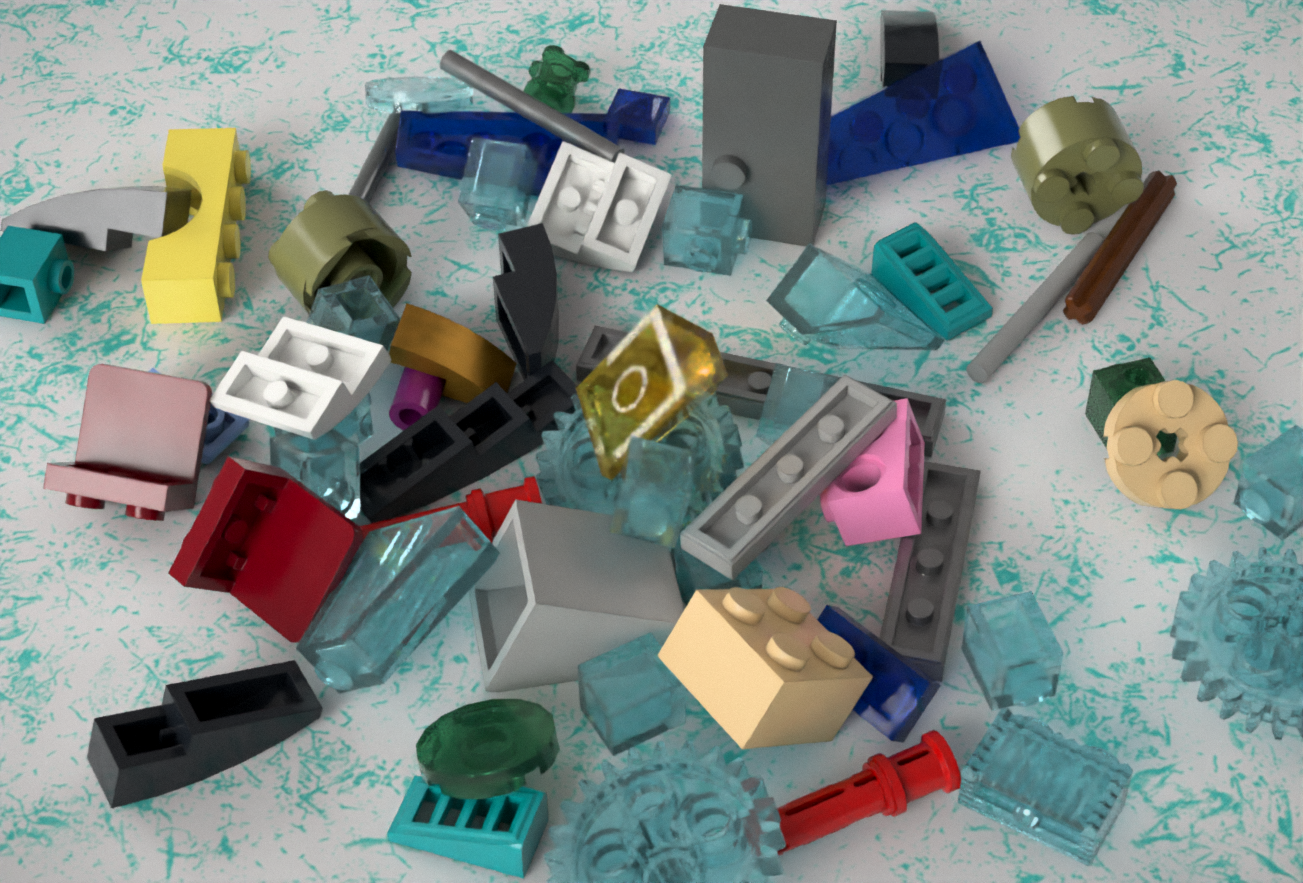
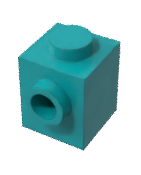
[0,226,75,324]

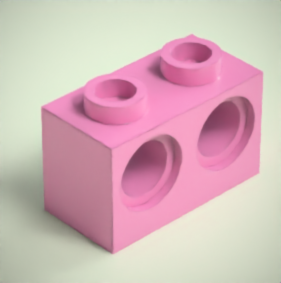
[820,398,925,546]

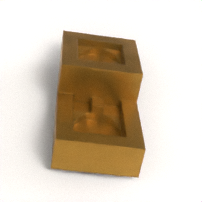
[389,303,517,403]

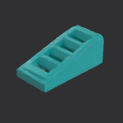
[871,222,993,341]
[387,776,549,879]

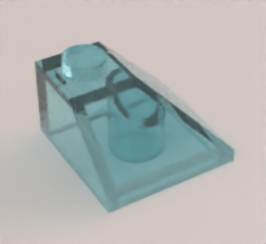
[766,243,945,350]

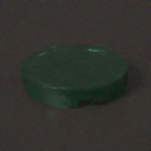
[416,699,560,799]

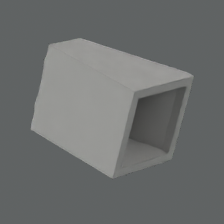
[468,500,687,692]

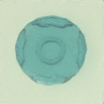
[365,76,473,113]

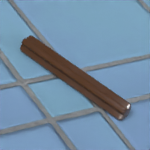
[1063,171,1177,325]

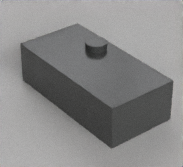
[702,4,837,248]

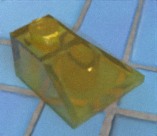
[576,304,728,480]

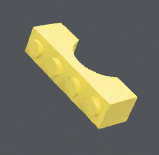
[141,128,251,324]

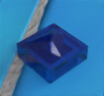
[603,88,670,145]

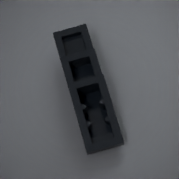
[337,360,592,523]

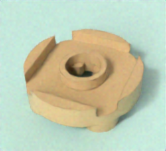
[1103,380,1238,509]

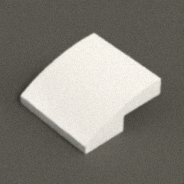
[526,141,672,272]
[209,316,392,440]

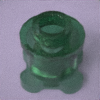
[523,45,591,116]

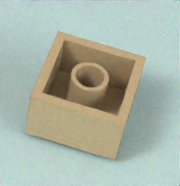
[657,587,873,749]

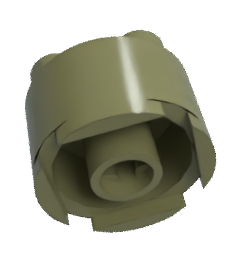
[1011,96,1144,235]
[268,190,412,333]

